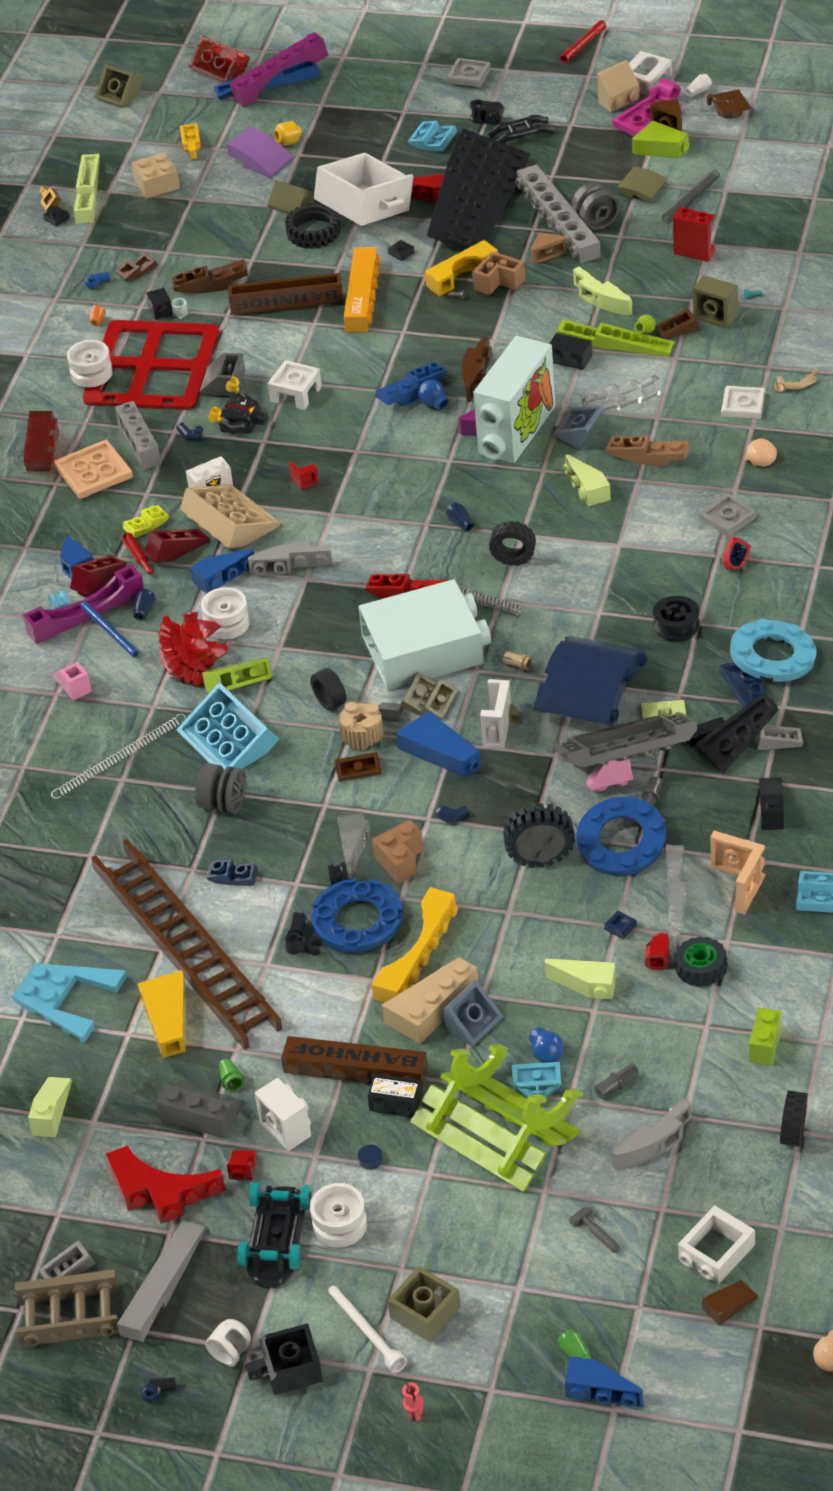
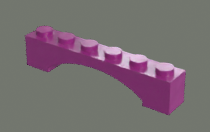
[229,32,328,107]
[23,564,144,644]

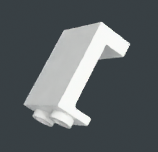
[480,679,511,748]

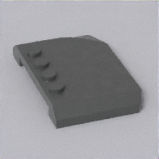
[554,712,697,768]

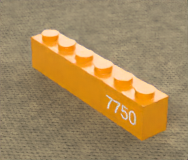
[344,247,381,332]

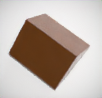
[650,99,682,131]

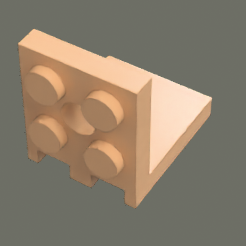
[710,831,765,915]

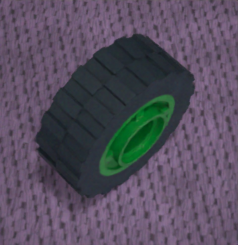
[675,936,727,987]

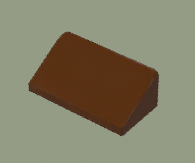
[334,752,382,781]

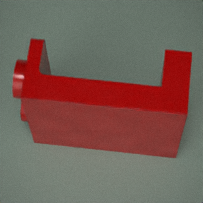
[673,207,716,262]

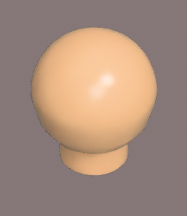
[813,1330,833,1372]

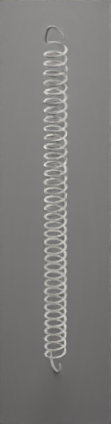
[51,714,186,799]

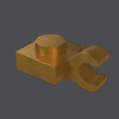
[39,185,61,211]

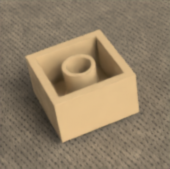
[131,152,180,199]

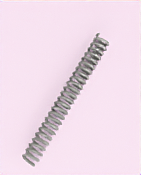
[430,578,522,616]

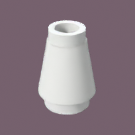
[685,74,712,97]

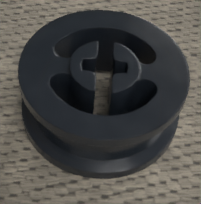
[653,596,700,641]

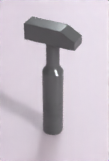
[569,1207,620,1253]

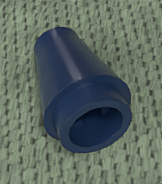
[446,503,474,532]
[133,589,155,621]

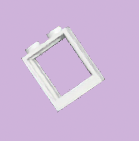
[678,1205,755,1284]

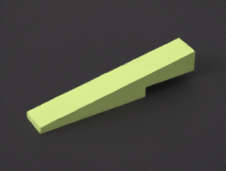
[74,154,100,224]

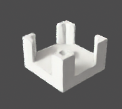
[268,360,322,410]

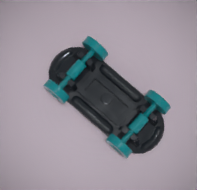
[237,1182,312,1288]

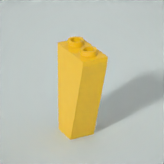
[137,970,186,1058]

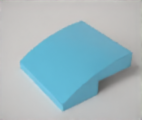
[408,121,457,152]
[796,871,833,913]

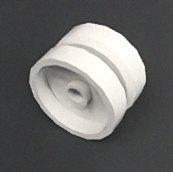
[67,340,112,387]
[201,587,250,640]
[310,1183,367,1248]

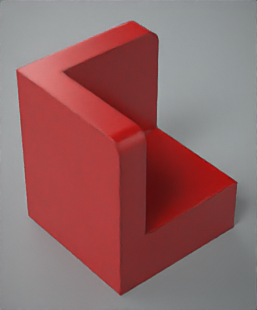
[288,461,319,490]

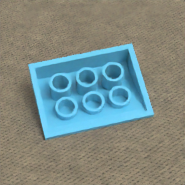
[176,682,280,769]

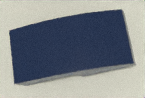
[206,859,258,886]

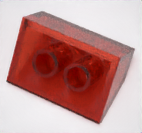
[188,35,251,83]

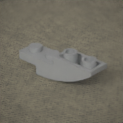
[248,541,333,575]
[612,1099,692,1170]

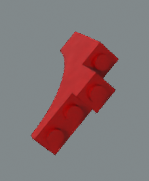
[105,1145,226,1224]

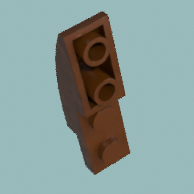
[172,259,248,293]
[462,337,492,402]

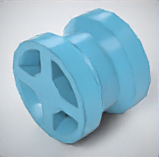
[49,590,71,609]

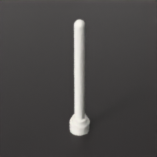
[328,1286,407,1373]

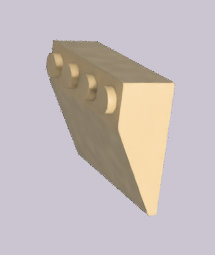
[180,485,281,549]

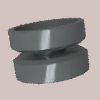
[572,181,620,230]

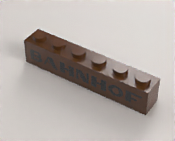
[228,273,344,315]
[281,1036,428,1088]

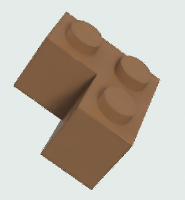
[472,251,525,295]
[372,820,424,884]

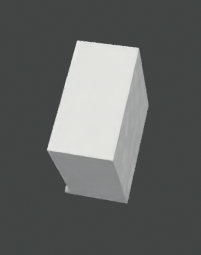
[314,153,413,226]

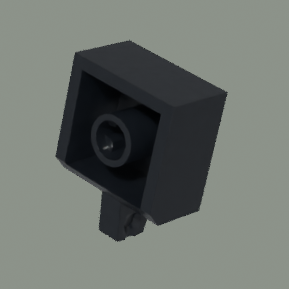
[246,1323,323,1395]

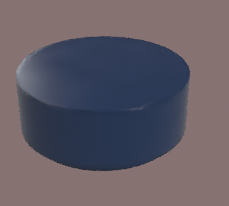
[358,1145,383,1169]

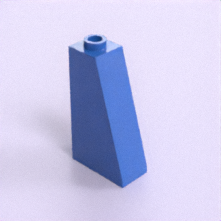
[396,711,481,777]

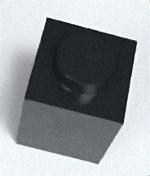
[146,288,173,320]

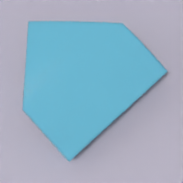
[512,1062,561,1098]

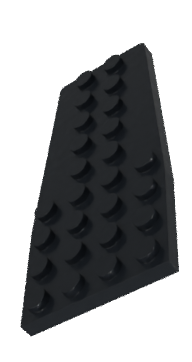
[427,128,531,250]

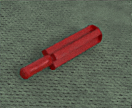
[121,533,153,575]

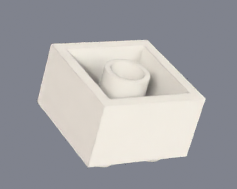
[255,1078,311,1151]

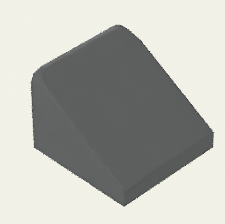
[378,702,403,722]

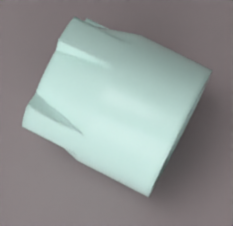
[171,298,188,319]

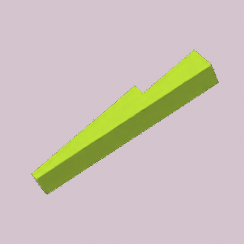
[557,319,674,357]

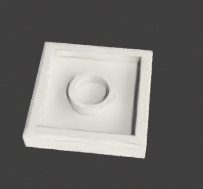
[721,386,765,419]

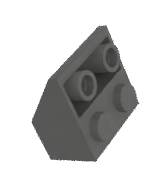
[200,353,245,396]

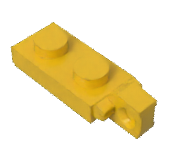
[180,123,201,160]

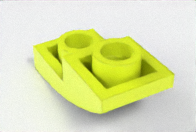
[123,505,169,538]

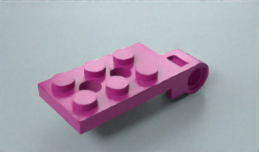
[612,78,682,137]

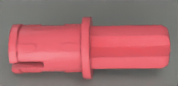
[402,1383,424,1421]

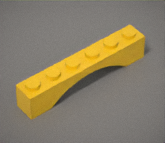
[372,887,458,1003]

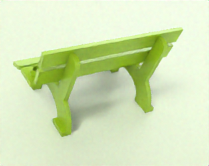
[410,1044,584,1192]

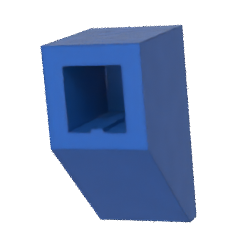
[60,536,94,579]

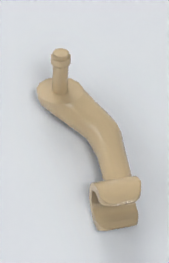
[774,368,818,393]

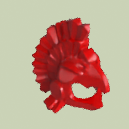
[158,611,229,688]

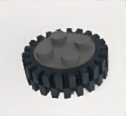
[503,803,575,868]

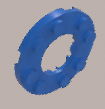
[576,797,667,876]
[311,878,403,953]

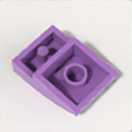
[227,126,293,178]

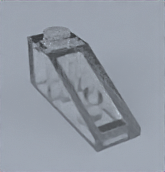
[337,811,371,879]

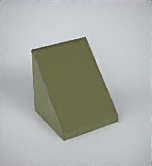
[509,704,523,724]

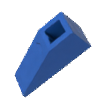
[190,549,254,594]
[565,1356,643,1407]

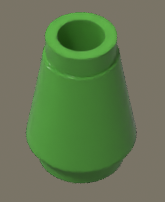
[219,1059,244,1092]
[558,1329,593,1359]

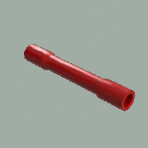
[560,20,607,64]

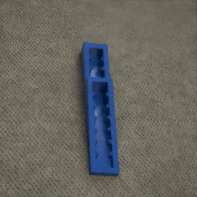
[214,61,321,99]

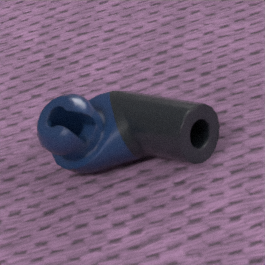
[141,1377,176,1402]

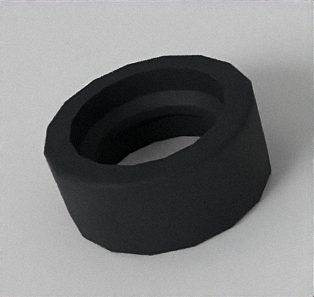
[310,668,347,710]

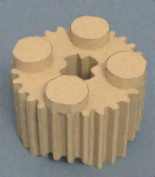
[338,702,384,751]

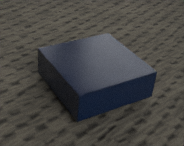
[604,911,637,939]

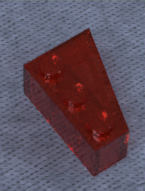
[23,411,60,472]

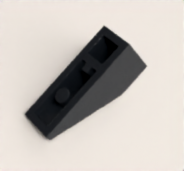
[759,778,784,830]

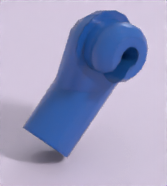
[85,272,110,289]

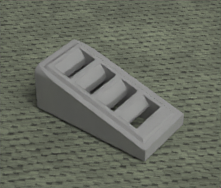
[755,725,803,750]
[38,1240,96,1279]

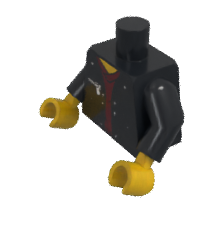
[208,377,268,434]

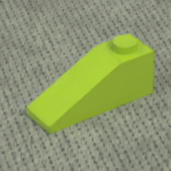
[202,657,273,693]

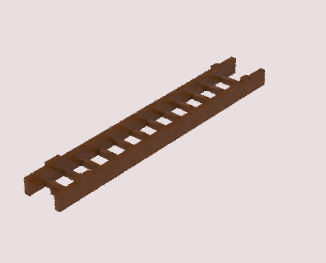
[91,839,282,1050]

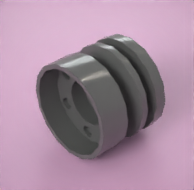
[195,763,246,814]

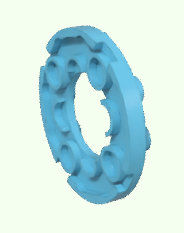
[730,619,816,682]

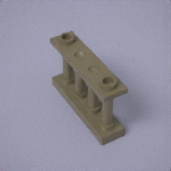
[15,1269,119,1347]

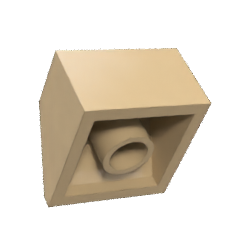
[597,60,640,112]

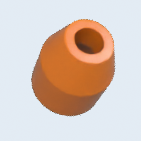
[89,305,106,326]

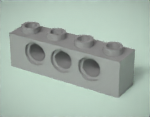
[115,401,161,470]

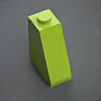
[632,121,690,158]

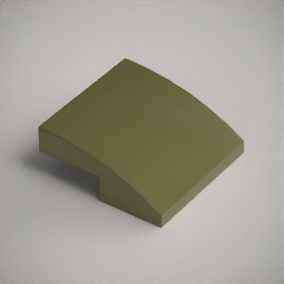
[616,167,668,203]
[400,672,458,720]

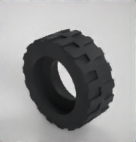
[489,521,536,566]
[780,1090,808,1147]

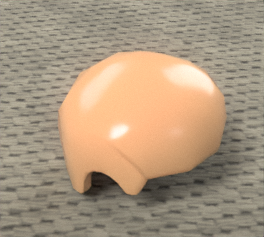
[745,438,777,467]

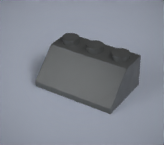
[156,1082,244,1139]

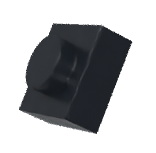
[43,206,69,227]
[388,240,414,261]

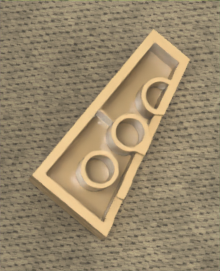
[382,957,478,1044]

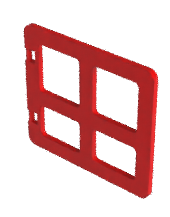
[82,320,219,410]

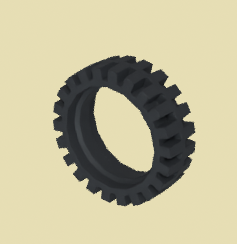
[285,203,340,249]

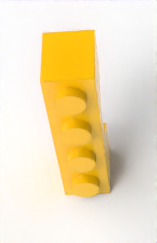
[425,240,498,297]

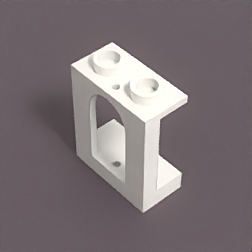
[629,51,672,96]

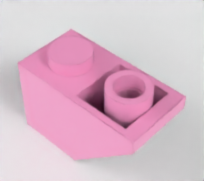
[52,662,92,701]
[586,759,633,792]

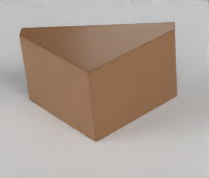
[531,232,567,265]

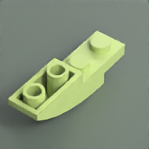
[573,267,633,316]

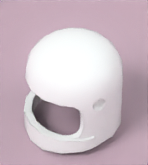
[205,1319,251,1367]

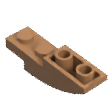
[606,435,690,467]

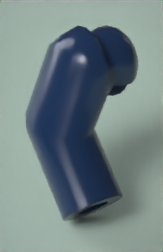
[176,423,203,439]
[435,806,470,824]

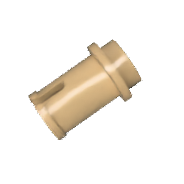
[503,651,532,671]

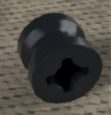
[327,862,348,886]

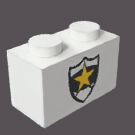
[186,457,233,488]

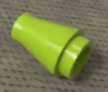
[634,315,655,334]

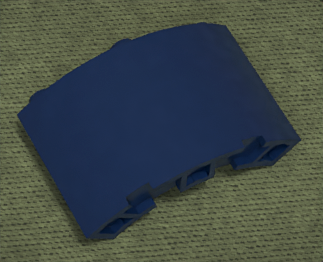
[533,636,647,727]

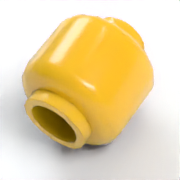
[274,121,301,146]

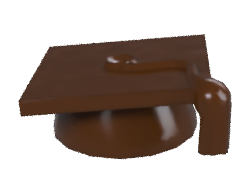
[707,89,751,119]

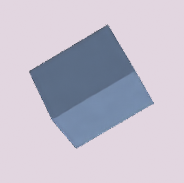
[554,405,604,450]
[443,980,504,1046]

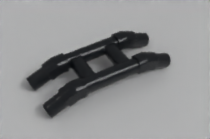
[487,114,555,143]

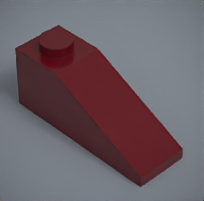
[144,529,210,563]
[70,556,127,596]

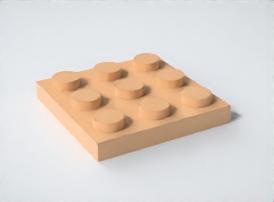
[54,439,133,499]

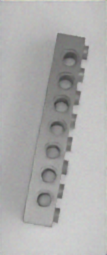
[516,164,601,264]

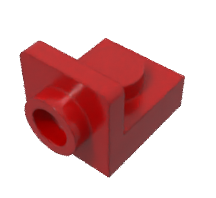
[226,1150,257,1180]

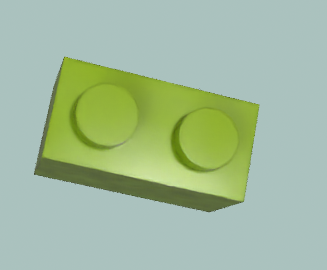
[749,1007,782,1066]

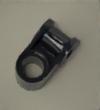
[470,99,505,125]

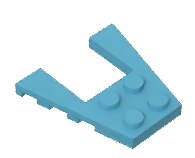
[13,963,127,1043]

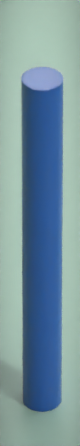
[80,601,139,658]

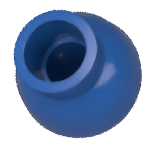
[418,380,449,411]
[529,1027,564,1063]

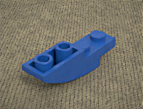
[375,362,448,406]

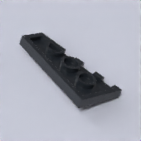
[695,692,778,774]

